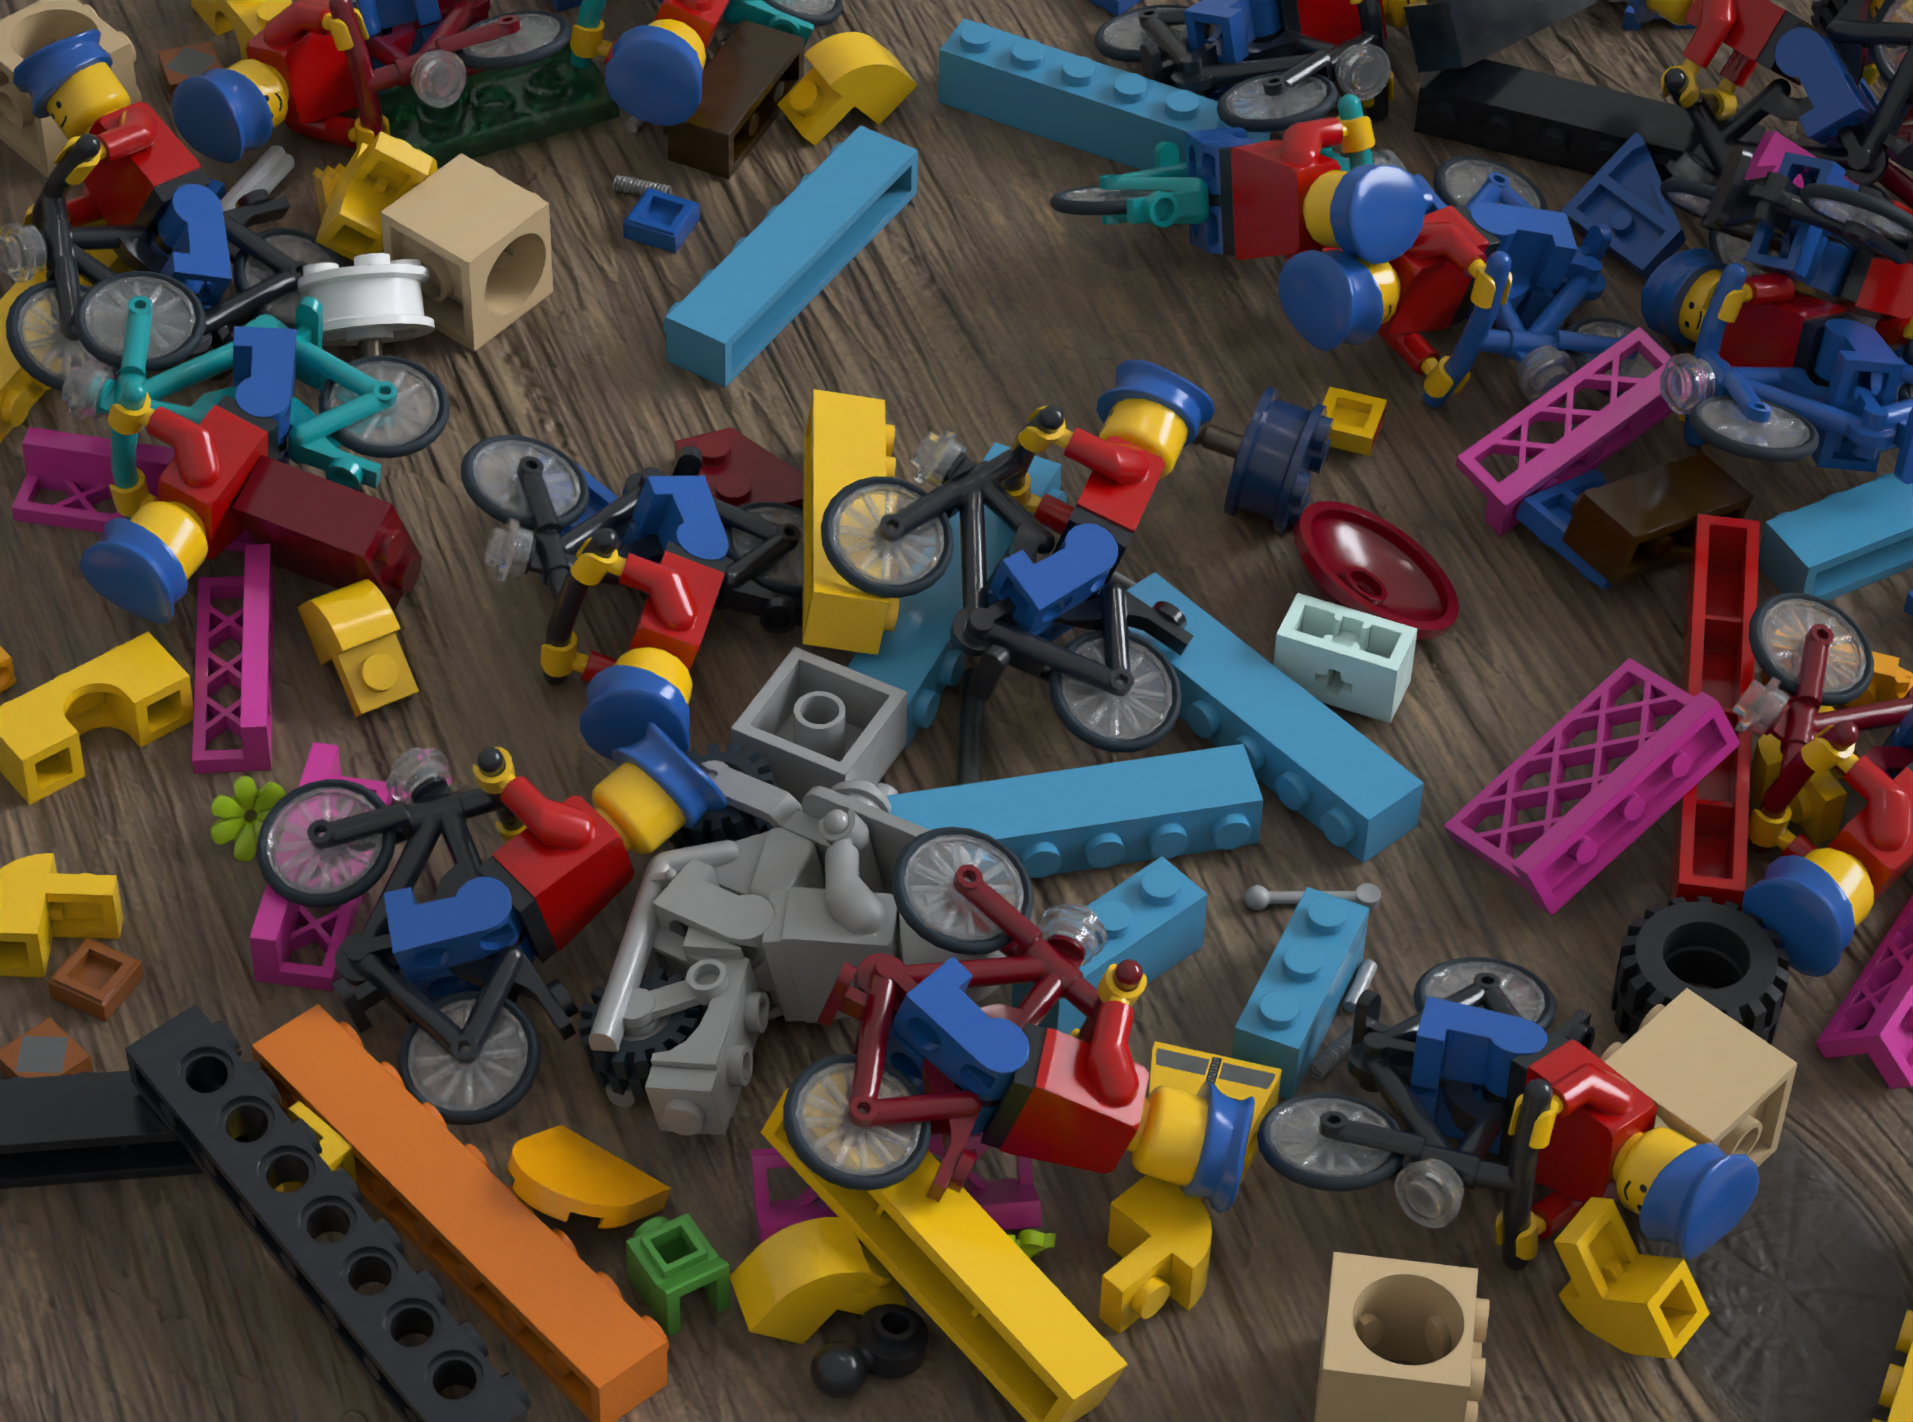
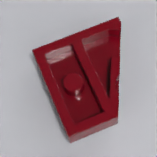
[674,427,803,533]

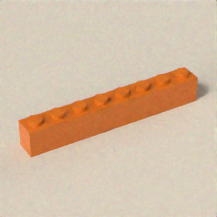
[251,1004,669,1422]

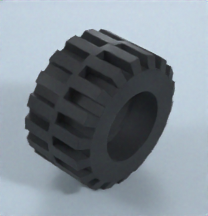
[1611,896,1790,1045]

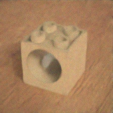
[0,0,142,179]
[381,153,553,352]
[1600,988,1797,1167]
[1314,1252,1490,1422]

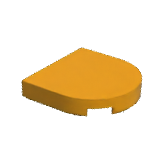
[506,1124,671,1229]

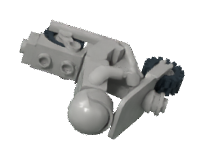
[578,743,1006,1135]

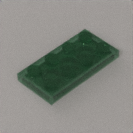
[378,40,620,168]

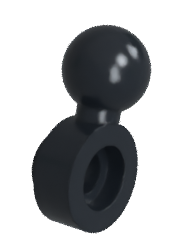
[810,1304,929,1399]

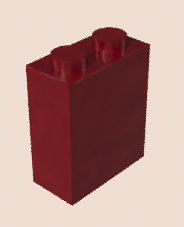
[232,455,423,611]

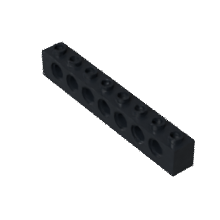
[125,1004,531,1422]

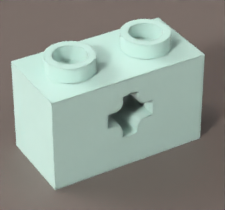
[1273,593,1418,723]

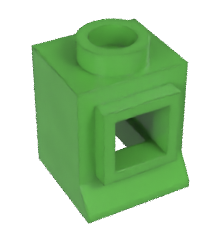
[626,1213,730,1337]

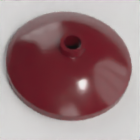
[1293,501,1459,640]

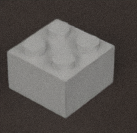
[731,646,908,811]

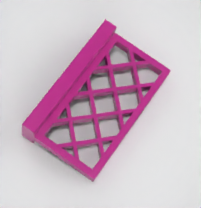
[1443,658,1740,916]

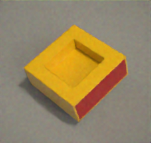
[1322,386,1387,456]

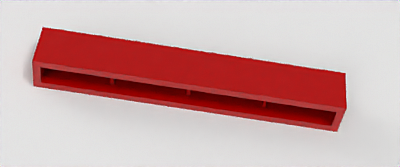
[1670,514,1760,912]

